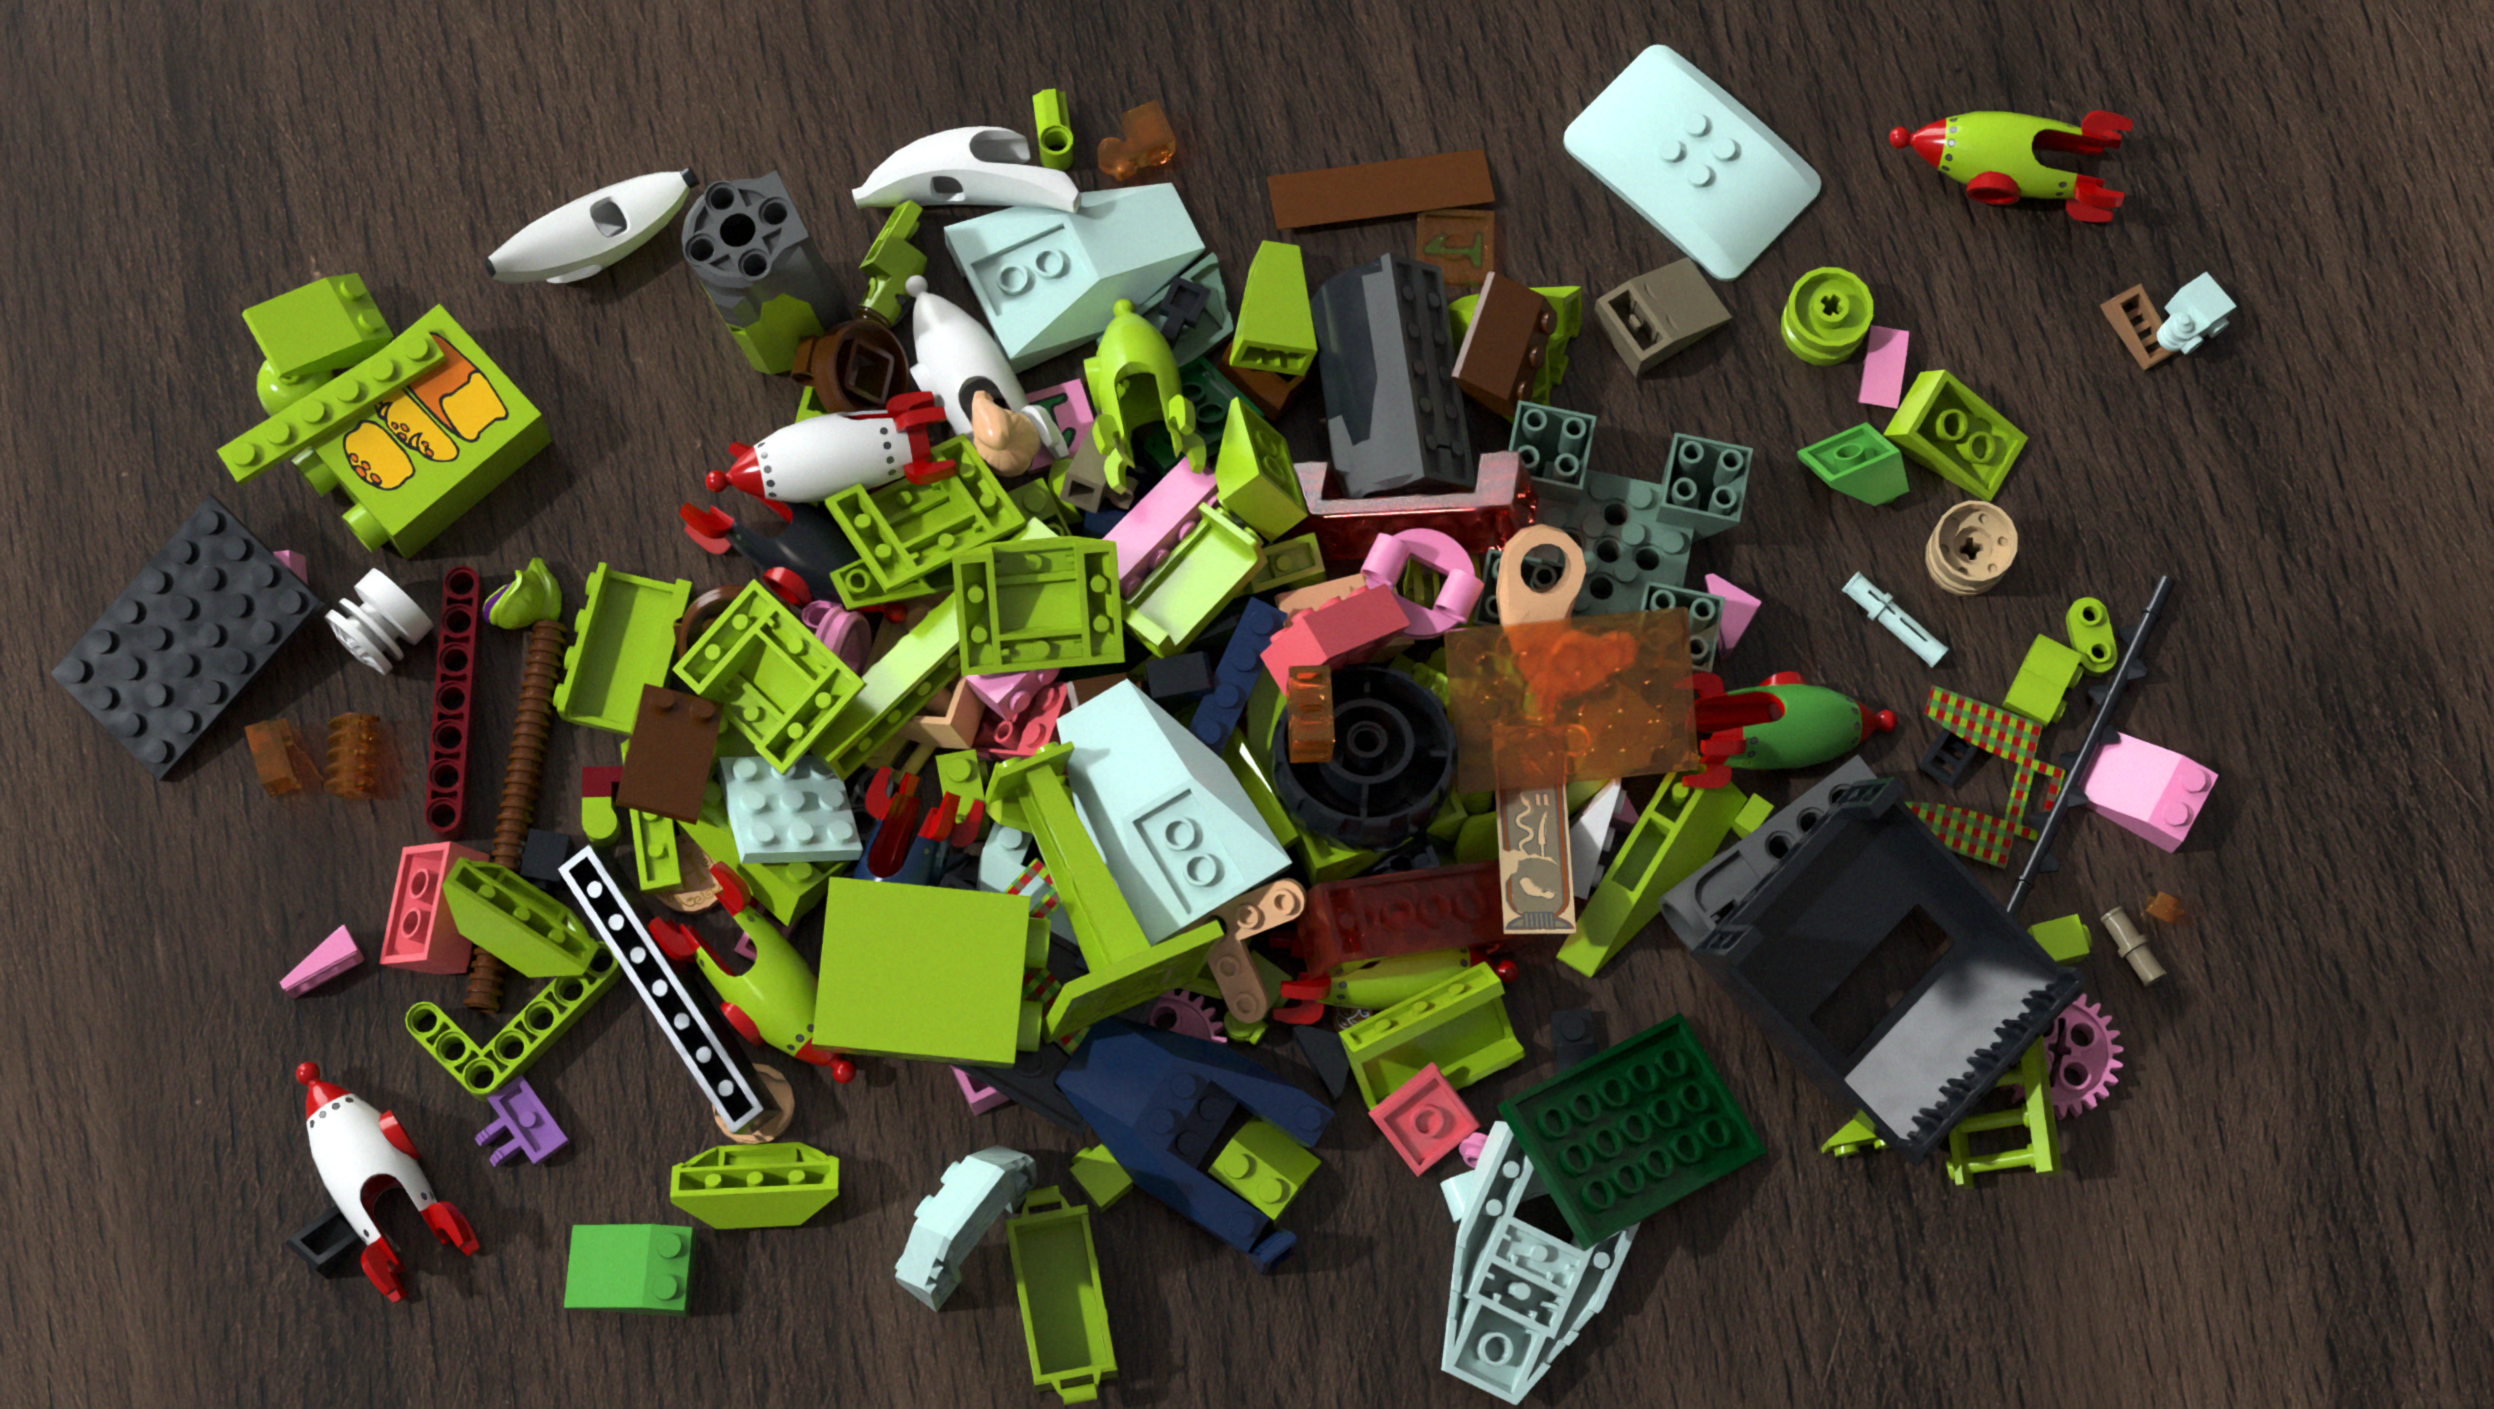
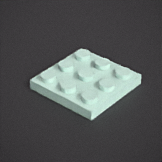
[716,755,863,864]

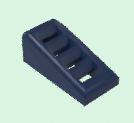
[1245,1227,1297,1276]

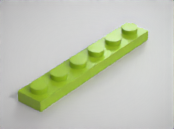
[216,325,447,487]

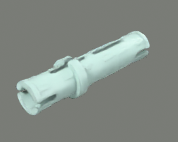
[1842,571,1949,668]

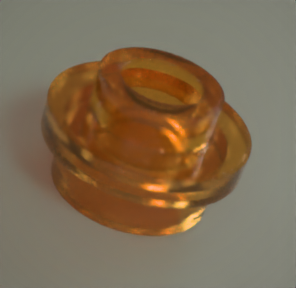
[2145,891,2185,925]

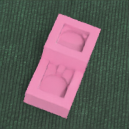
[1858,325,1909,409]

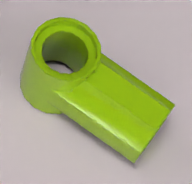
[1032,88,1074,171]

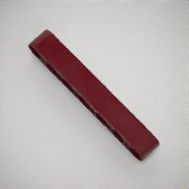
[424,565,485,842]

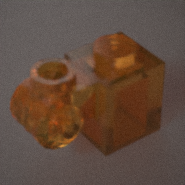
[1097,99,1176,181]

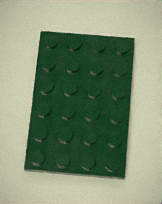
[1497,1012,1767,1251]

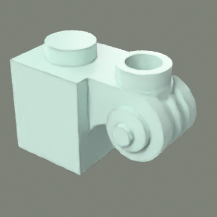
[2157,272,2237,355]

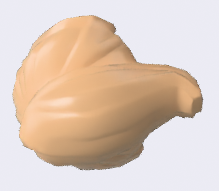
[971,391,1040,477]

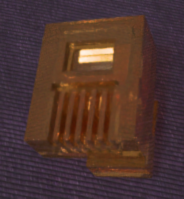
[244,717,326,797]

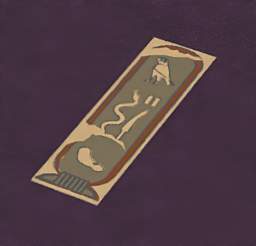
[1491,723,1576,934]

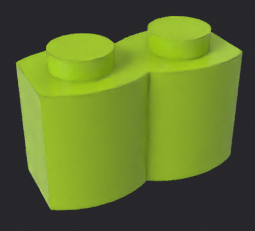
[2001,634,2084,730]

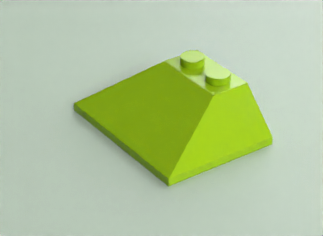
[825,433,1026,594]
[952,536,1125,676]
[672,579,867,776]

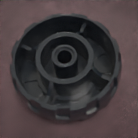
[1270,663,1458,853]

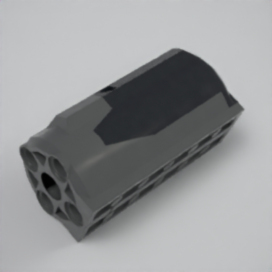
[1310,252,1476,520]

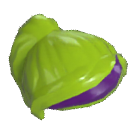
[483,557,562,629]

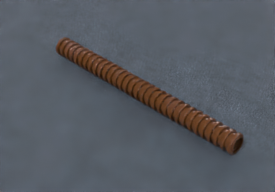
[463,620,568,1013]

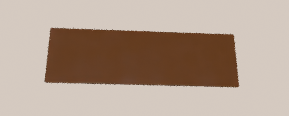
[1267,149,1495,230]

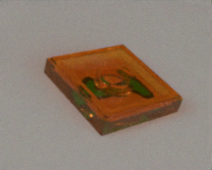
[1415,209,1495,287]

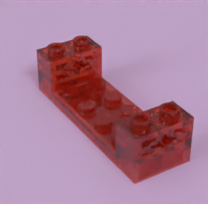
[1288,450,1539,560]
[1295,859,1548,981]

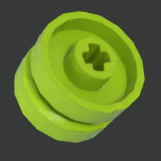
[1781,267,1873,366]

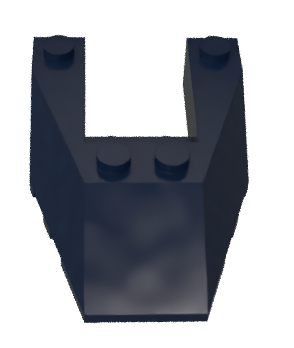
[1055,1015,1335,1253]

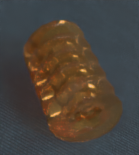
[323,713,381,801]

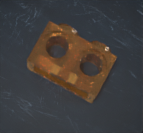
[1286,665,1335,763]

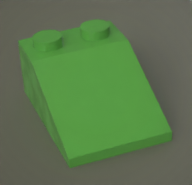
[564,1224,698,1317]

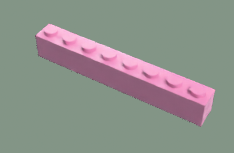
[965,456,1224,722]

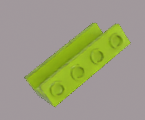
[553,562,696,737]
[1338,961,1526,1111]

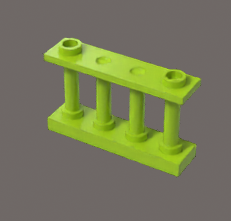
[1947,1035,2063,1190]

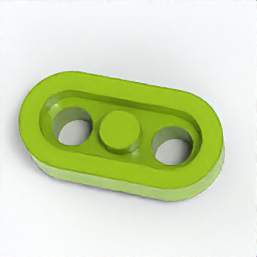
[2066,597,2117,677]

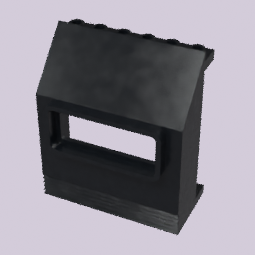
[1689,777,2087,1167]

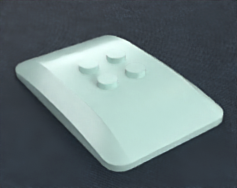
[1563,45,1821,282]

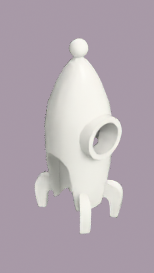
[905,275,1069,474]

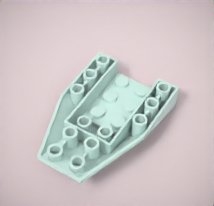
[944,183,1205,374]
[1056,679,1292,947]

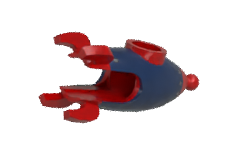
[852,765,984,887]

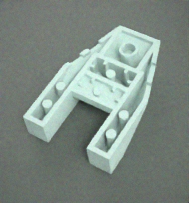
[1441,1121,1641,1405]
[895,1145,1038,1313]

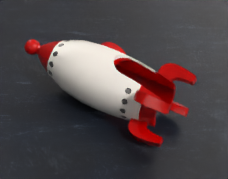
[705,391,957,503]
[296,1062,479,1303]

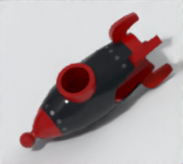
[679,441,908,624]

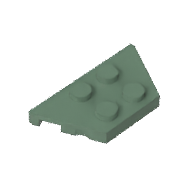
[1096,252,1234,368]

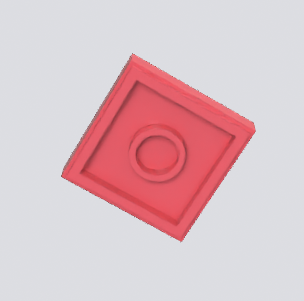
[1368,1062,1482,1177]

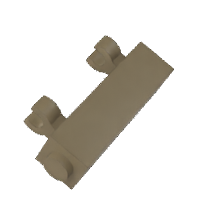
[1059,413,1154,514]

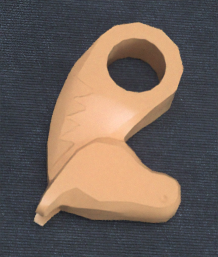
[1496,524,1638,723]

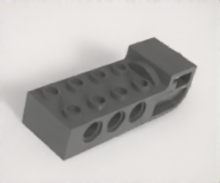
[1658,755,1878,951]

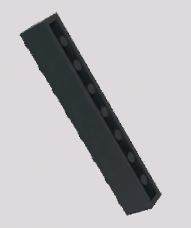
[558,845,783,1135]

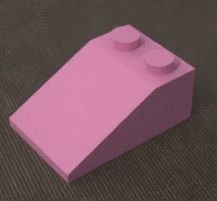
[2079,731,2218,854]

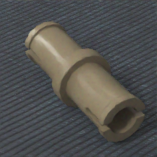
[2100,906,2167,987]

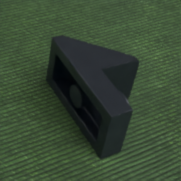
[1549,1009,1598,1075]

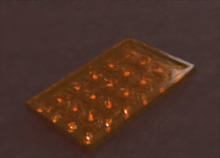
[1444,606,1699,794]

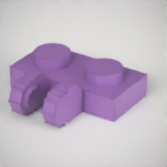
[475,1075,570,1167]

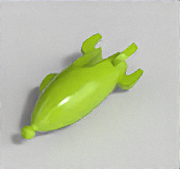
[1084,298,1207,495]

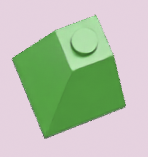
[1797,422,1910,506]

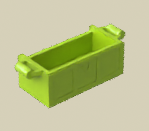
[1005,1185,1118,1406]

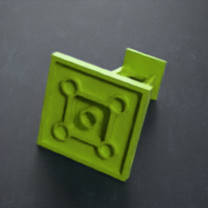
[985,741,1224,1044]

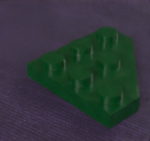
[1144,356,1266,477]

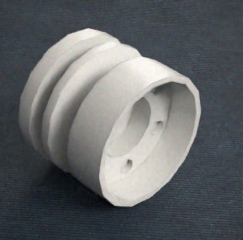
[324,568,434,675]

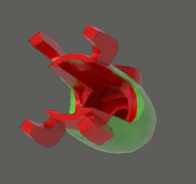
[1657,671,1898,790]

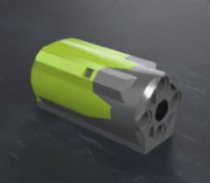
[681,170,854,375]

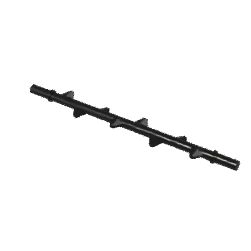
[2004,575,2175,920]

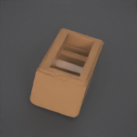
[2100,283,2177,370]

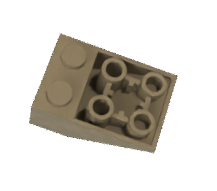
[1592,257,1732,378]

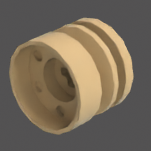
[1925,500,2018,596]

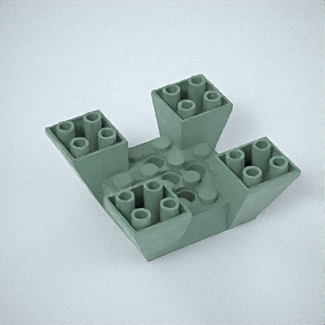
[1472,400,1753,674]

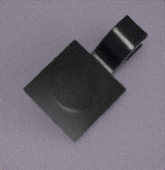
[1159,275,1211,351]

